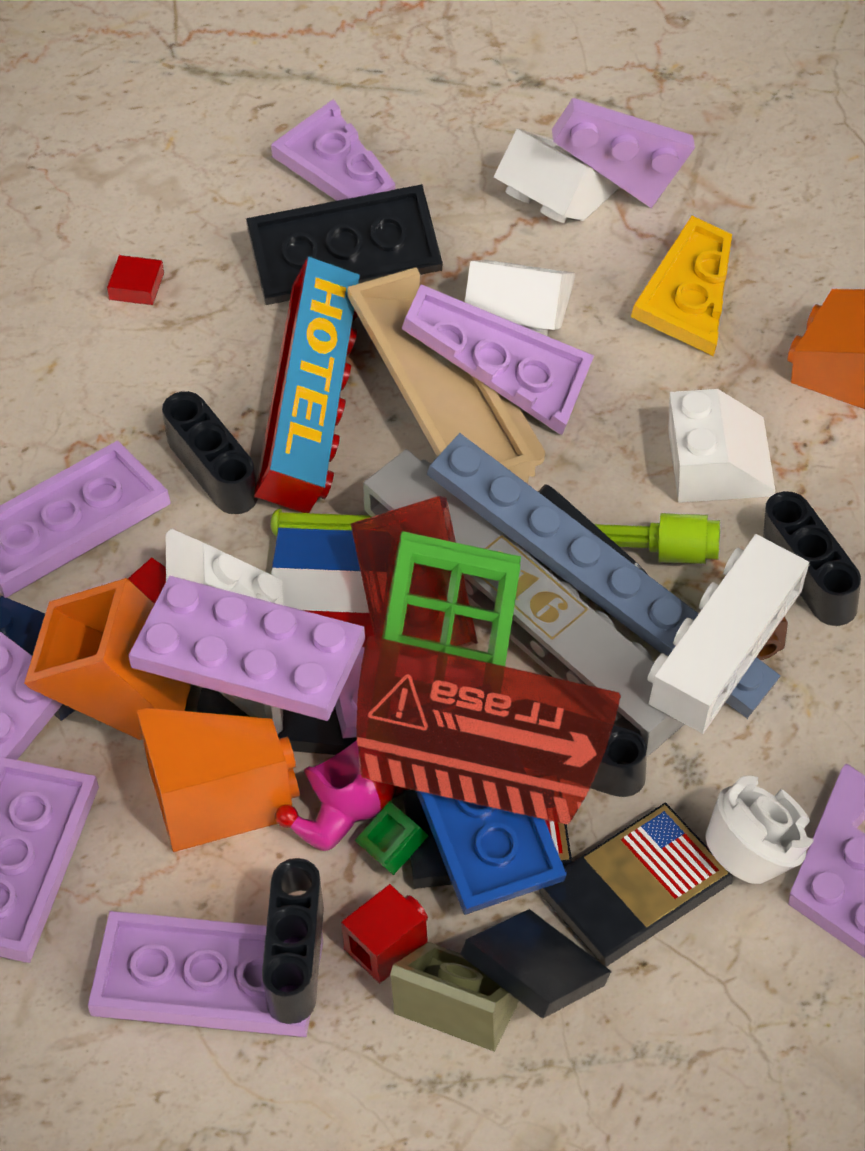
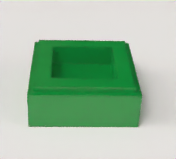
[354,801,429,876]

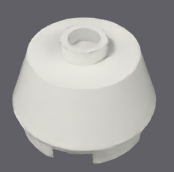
[705,776,814,884]

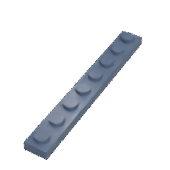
[427,433,781,719]

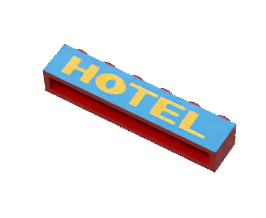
[254,257,360,513]

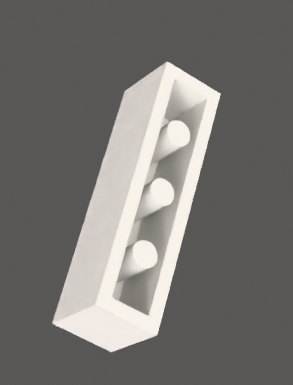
[647,534,809,734]

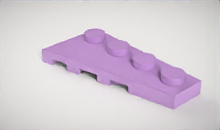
[402,284,594,435]

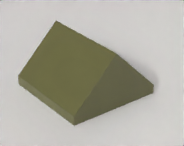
[390,942,519,1052]

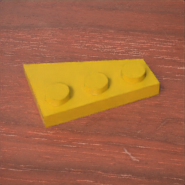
[631,215,732,356]

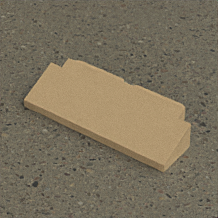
[348,268,545,484]

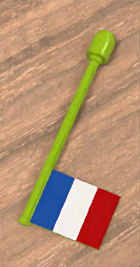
[270,508,720,650]

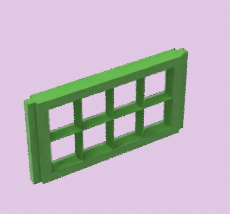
[365,531,521,746]

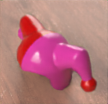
[275,733,415,851]

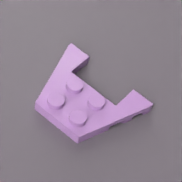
[789,763,865,958]

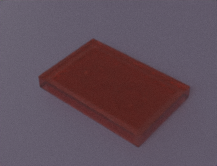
[351,496,478,659]

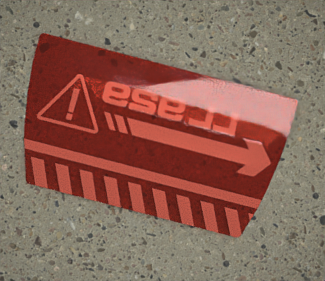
[356,636,621,824]

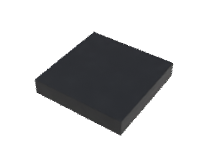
[460,909,611,1019]

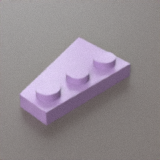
[271,99,396,201]

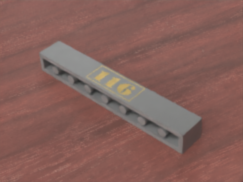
[363,449,685,757]

